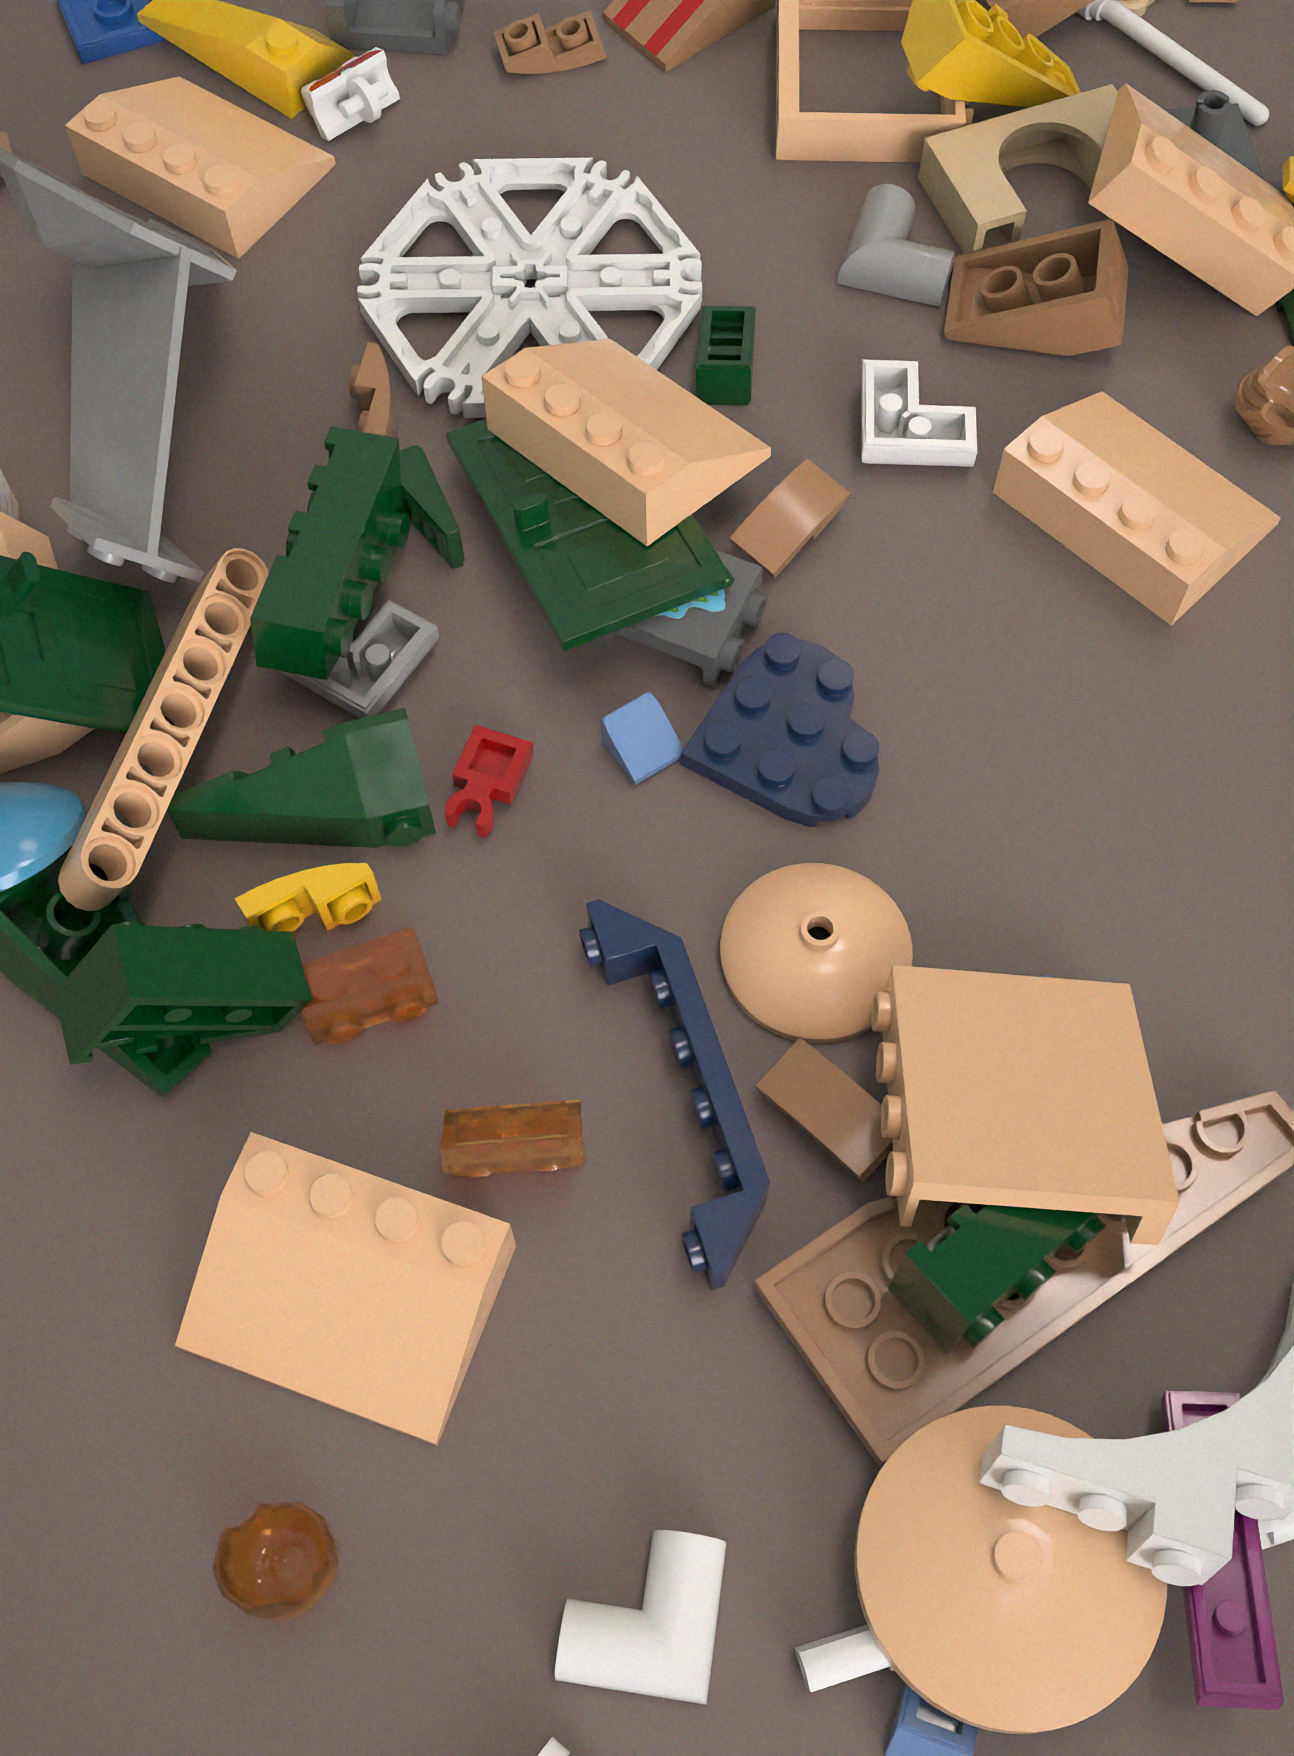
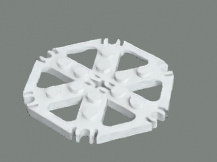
[357,158,702,418]

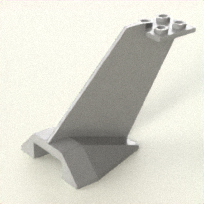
[0,148,237,583]

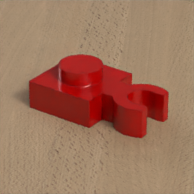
[445,724,534,838]

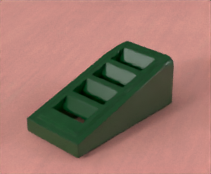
[696,306,756,405]
[400,444,465,569]

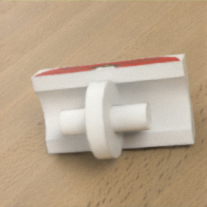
[301,47,400,141]

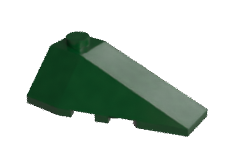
[167,708,436,848]
[0,846,213,1098]

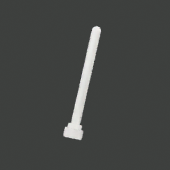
[1076,0,1269,126]

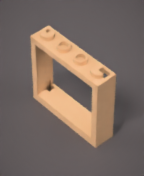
[776,0,974,163]

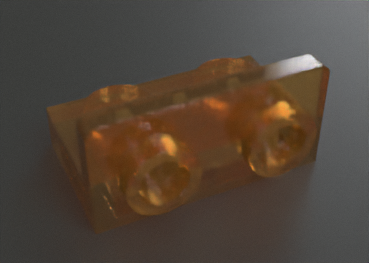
[301,927,439,1045]
[440,1099,586,1177]

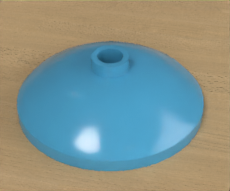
[0,782,87,891]

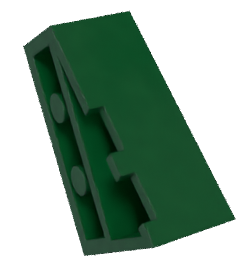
[54,921,313,1065]
[888,1203,1106,1354]

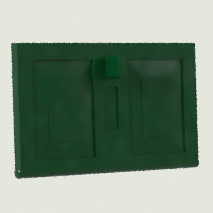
[446,419,734,652]
[0,552,175,734]

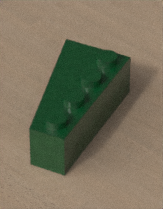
[250,426,410,680]

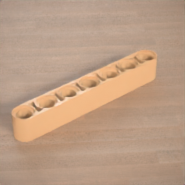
[58,548,269,911]

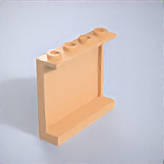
[871,965,1180,1245]

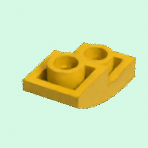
[234,863,382,932]

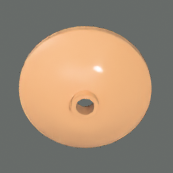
[720,863,913,1044]

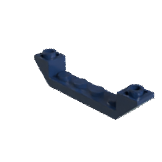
[579,899,770,1290]

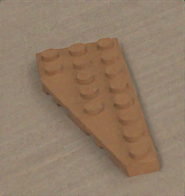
[753,1090,1294,1467]

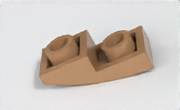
[493,10,607,74]
[349,342,398,439]
[730,458,851,579]
[755,1038,893,1183]

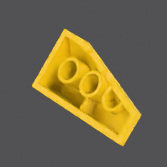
[137,0,354,119]
[901,0,1081,107]

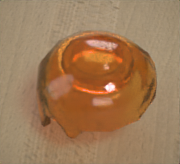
[212,1502,339,1623]

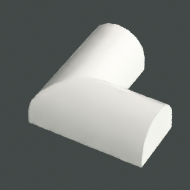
[861,359,977,467]
[555,1530,726,1705]

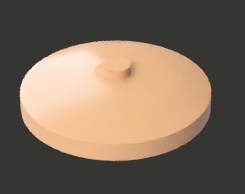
[854,1406,1167,1734]

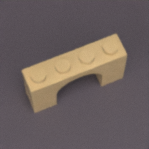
[918,84,1118,254]

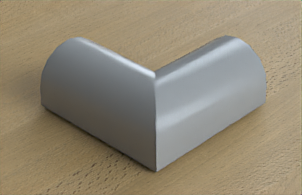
[837,184,955,307]
[275,600,439,719]

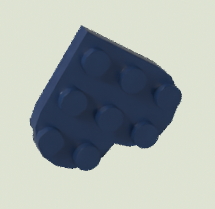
[680,633,879,827]

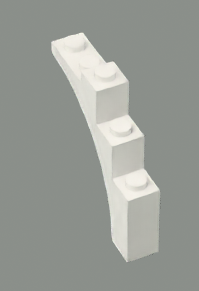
[979,1282,1294,1586]

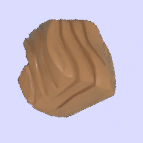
[1235,345,1294,446]

